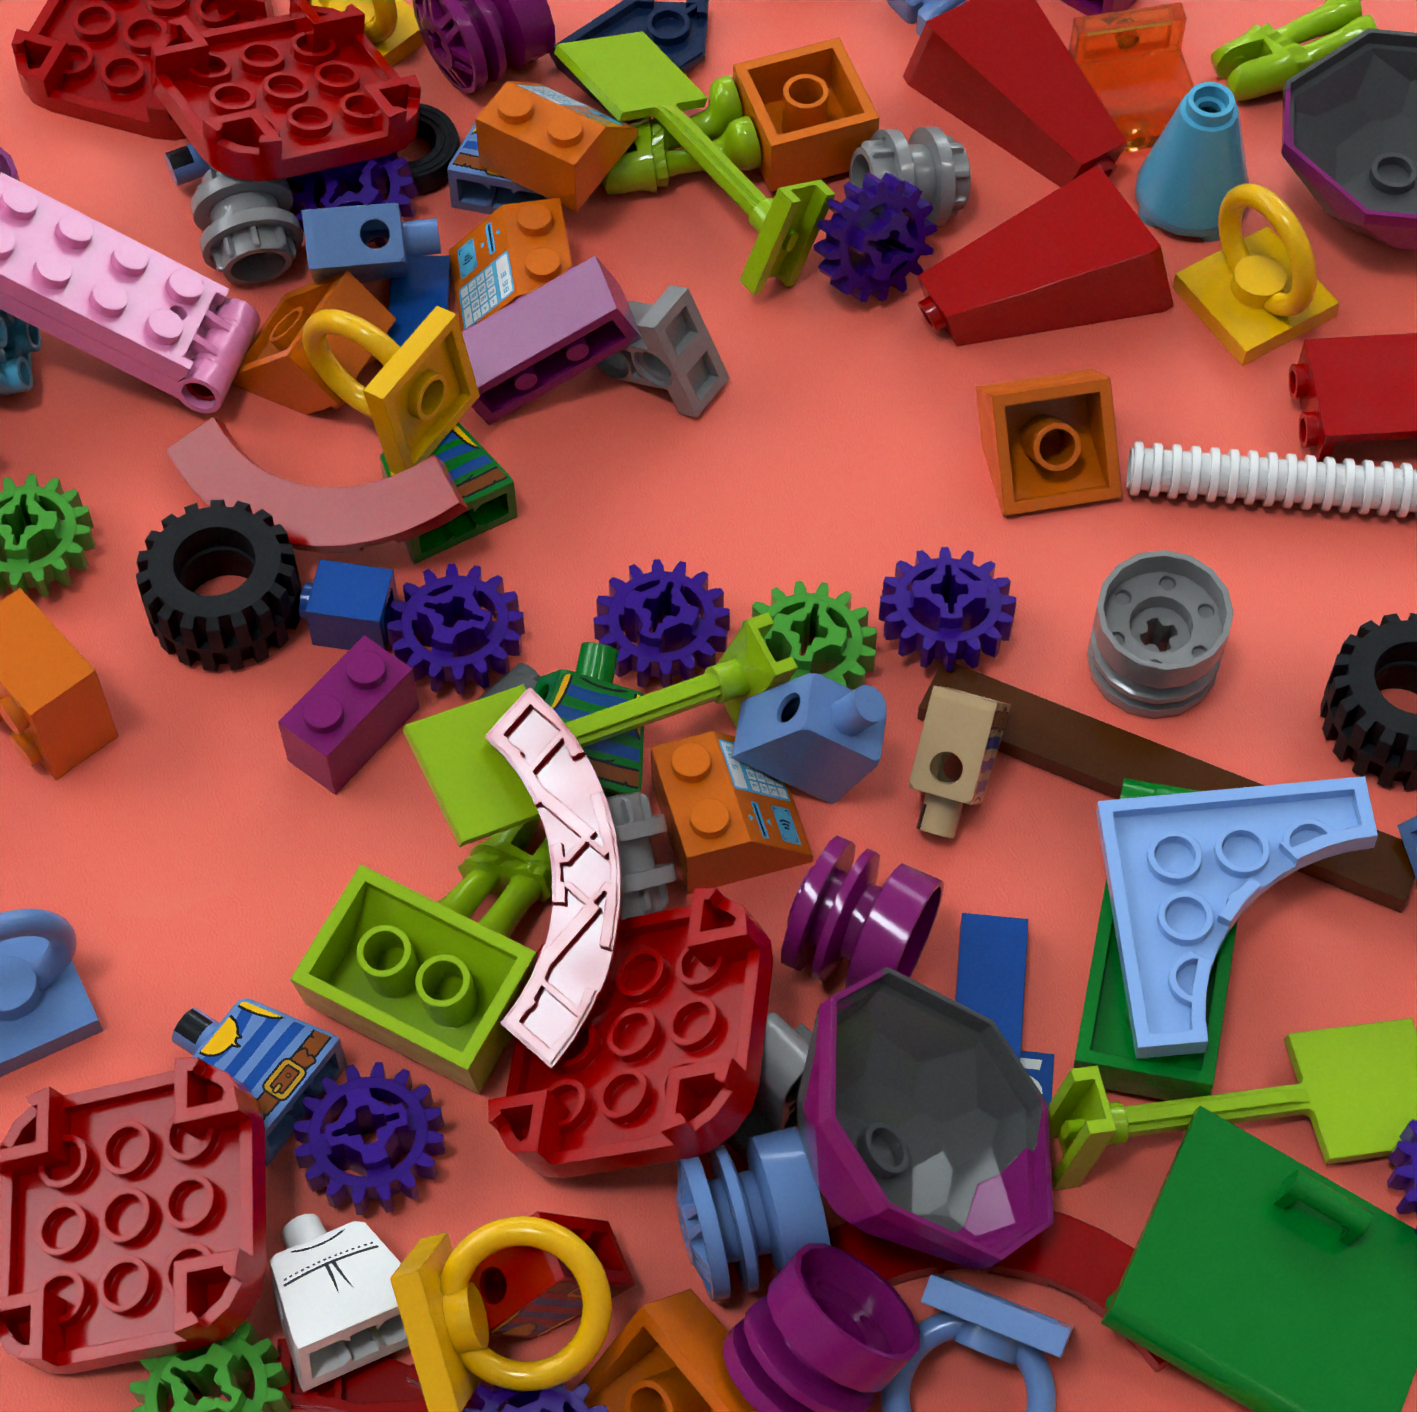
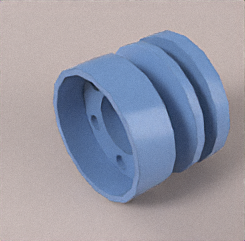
[675,1126,830,1302]

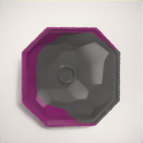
[1281,28,1417,250]
[797,967,1054,1269]

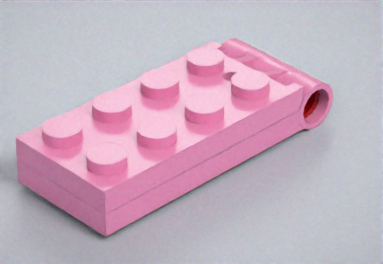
[0,172,260,413]

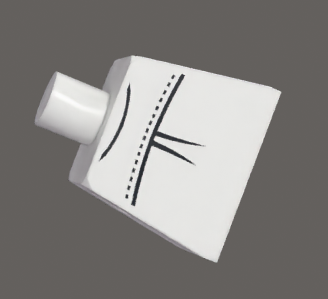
[269,1214,409,1392]

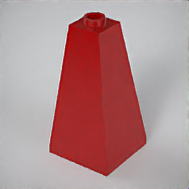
[903,0,1128,187]
[917,165,1174,346]

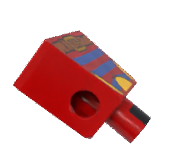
[469,1211,636,1338]

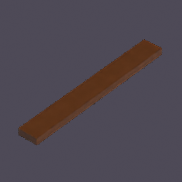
[917,660,1415,912]

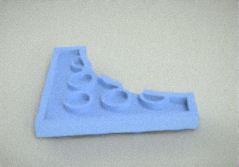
[1096,776,1378,1059]

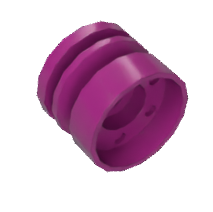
[413,0,556,94]
[781,835,944,989]
[722,1243,920,1412]

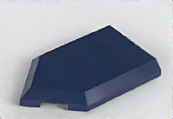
[550,0,709,117]

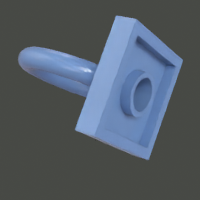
[0,909,103,1077]
[881,1273,1074,1412]

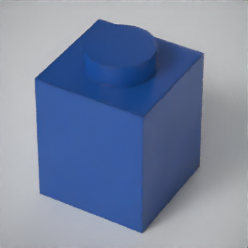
[299,559,399,650]

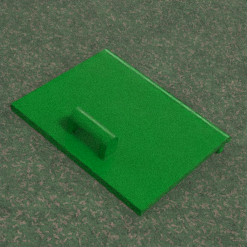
[1101,1106,1417,1412]

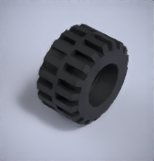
[136,499,302,671]
[1320,613,1417,790]

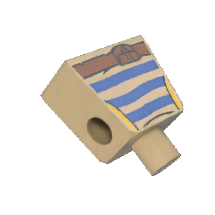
[909,685,1011,839]

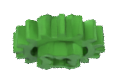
[0,474,96,598]
[742,581,877,690]
[129,1321,291,1412]

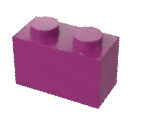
[278,635,419,795]

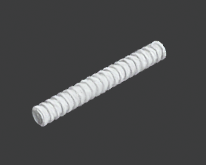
[1126,441,1417,518]

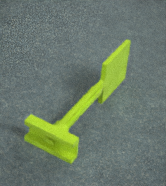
[554,31,835,295]
[402,612,798,847]
[1048,1018,1417,1190]

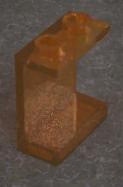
[1069,2,1194,152]

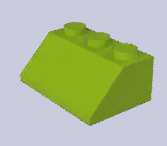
[290,864,538,1094]

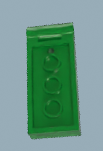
[1073,778,1238,1101]

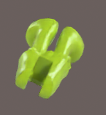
[1211,0,1378,102]
[602,75,762,194]
[437,818,552,938]

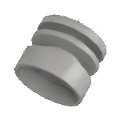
[1087,550,1234,718]

